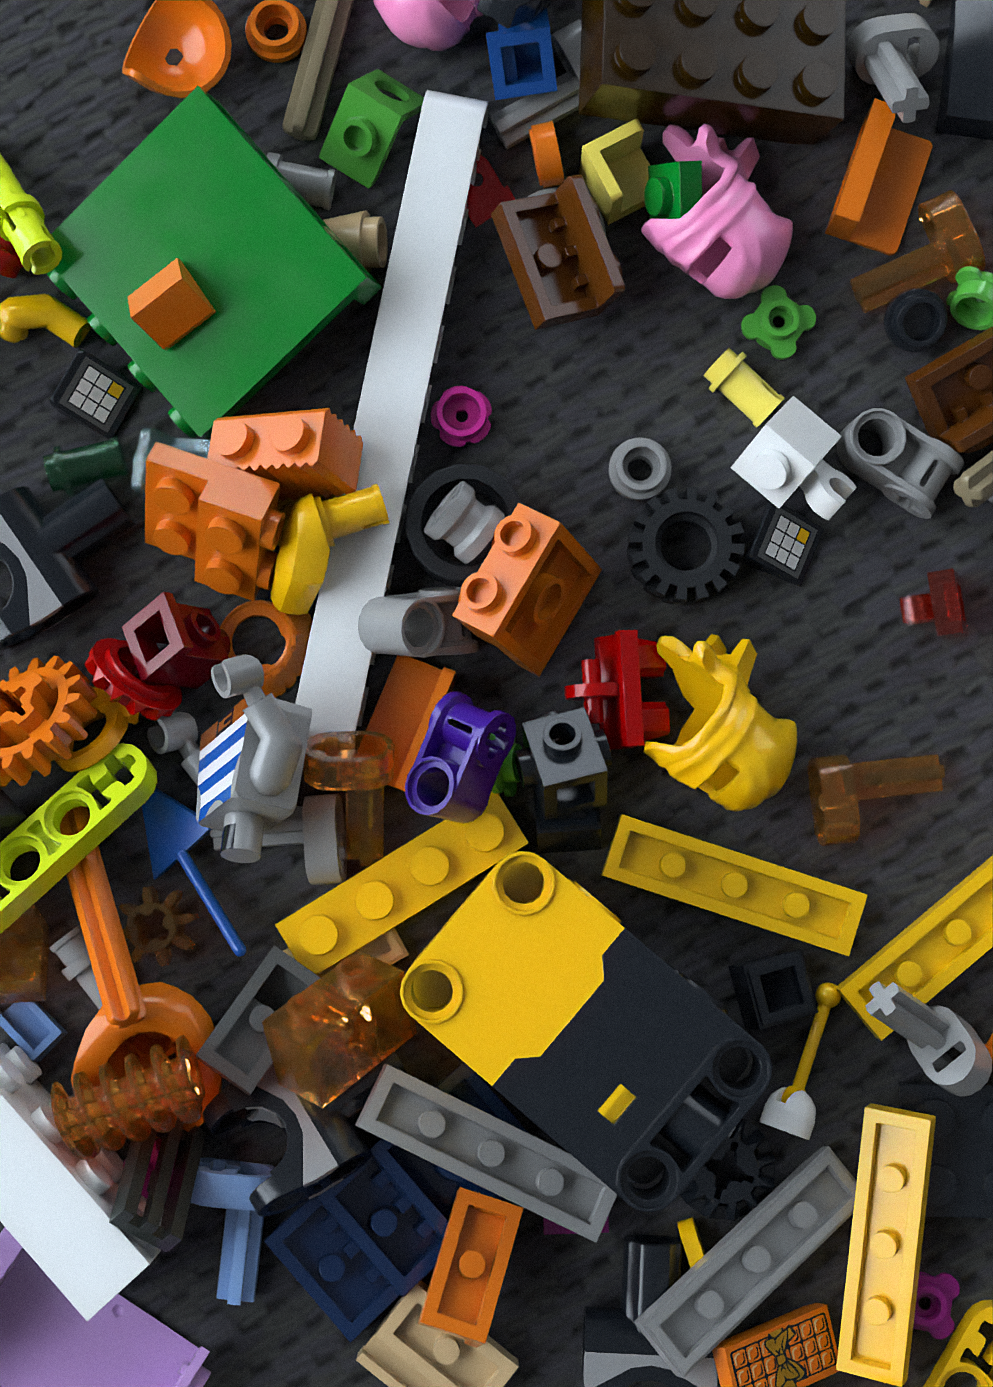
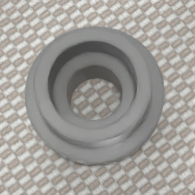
[608,438,672,501]

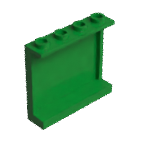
[47,86,382,440]

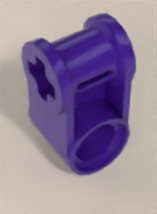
[405,691,516,824]

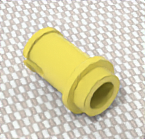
[703,348,785,428]

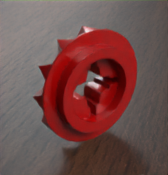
[84,638,182,721]

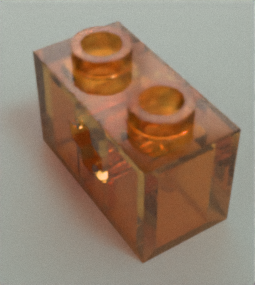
[262,950,417,1108]

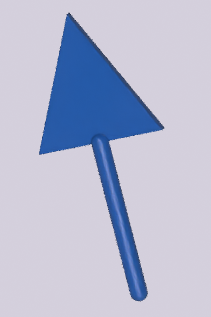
[142,788,247,957]

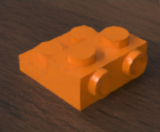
[145,442,286,601]
[452,503,602,677]

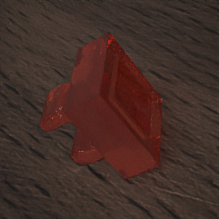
[899,568,969,640]

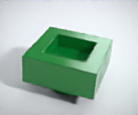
[644,161,702,219]

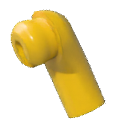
[0,293,92,348]

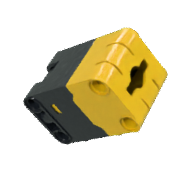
[400,851,773,1213]

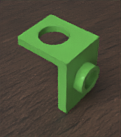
[319,69,424,189]

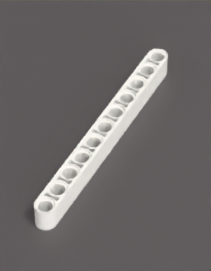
[295,90,489,764]

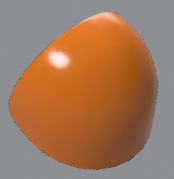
[122,0,232,98]

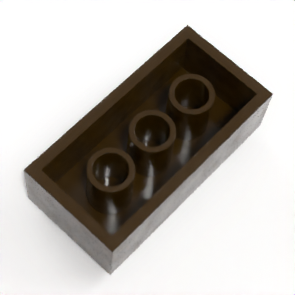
[579,0,846,145]

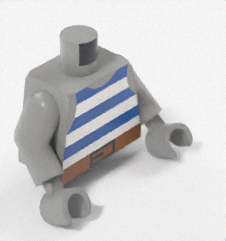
[147,654,312,863]

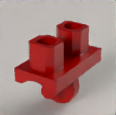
[564,630,670,750]

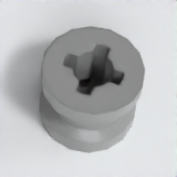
[424,481,505,564]

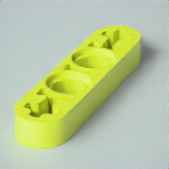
[0,743,157,934]

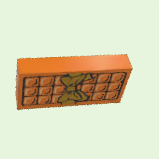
[712,1303,839,1387]

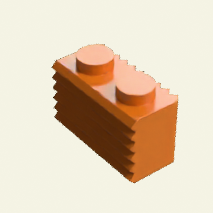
[207,408,363,502]

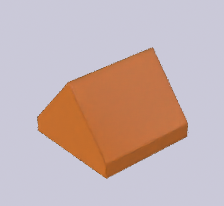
[127,258,216,351]

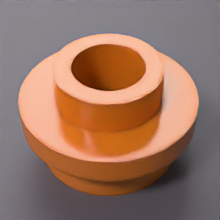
[245,0,308,63]

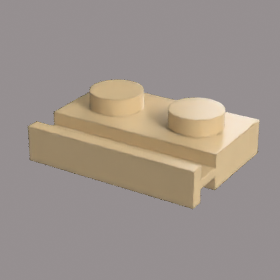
[356,1280,519,1387]

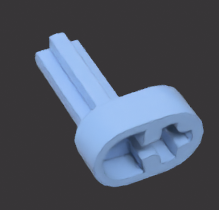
[190,1158,275,1305]

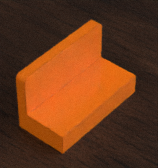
[825,98,933,256]
[350,655,458,792]
[418,1187,524,1348]

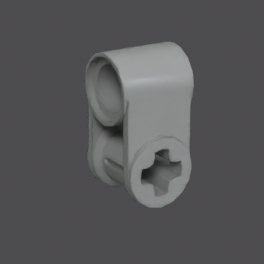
[836,408,964,519]
[358,586,479,658]

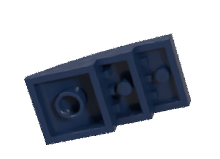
[263,1061,529,1343]

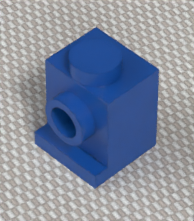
[486,8,558,100]

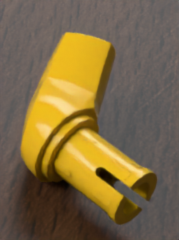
[270,483,390,615]

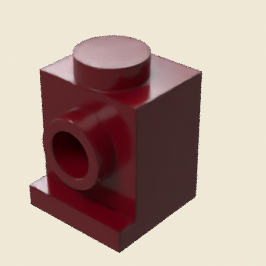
[122,592,230,689]

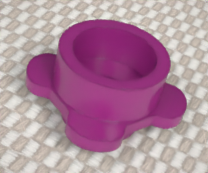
[913,1272,960,1339]

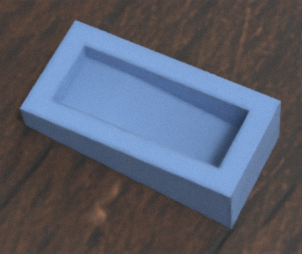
[0,976,68,1062]

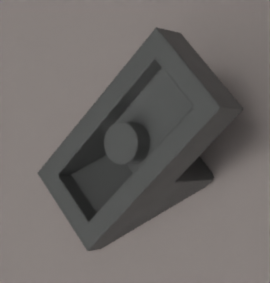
[195,945,328,1096]

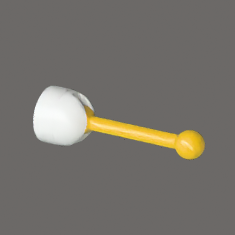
[759,982,841,1140]

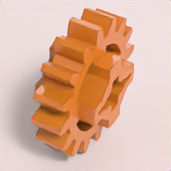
[0,656,98,787]

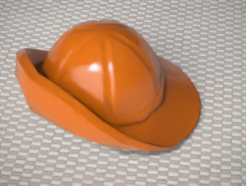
[71,982,222,1138]

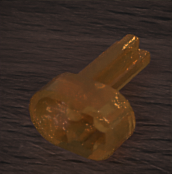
[850,190,986,313]
[303,731,395,866]
[807,754,945,847]

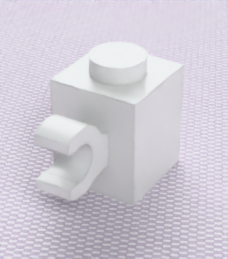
[730,396,857,521]

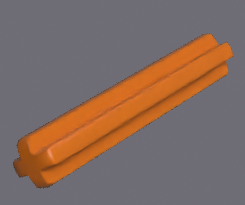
[51,795,146,1029]

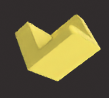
[579,119,650,225]

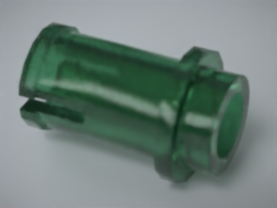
[43,436,128,495]

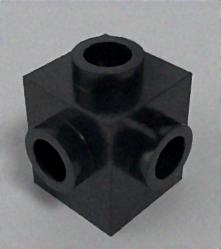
[514,707,612,821]

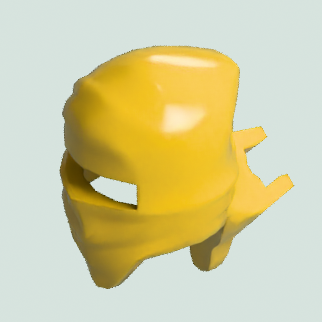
[643,634,797,812]

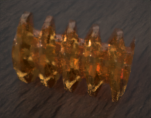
[51,1035,205,1161]

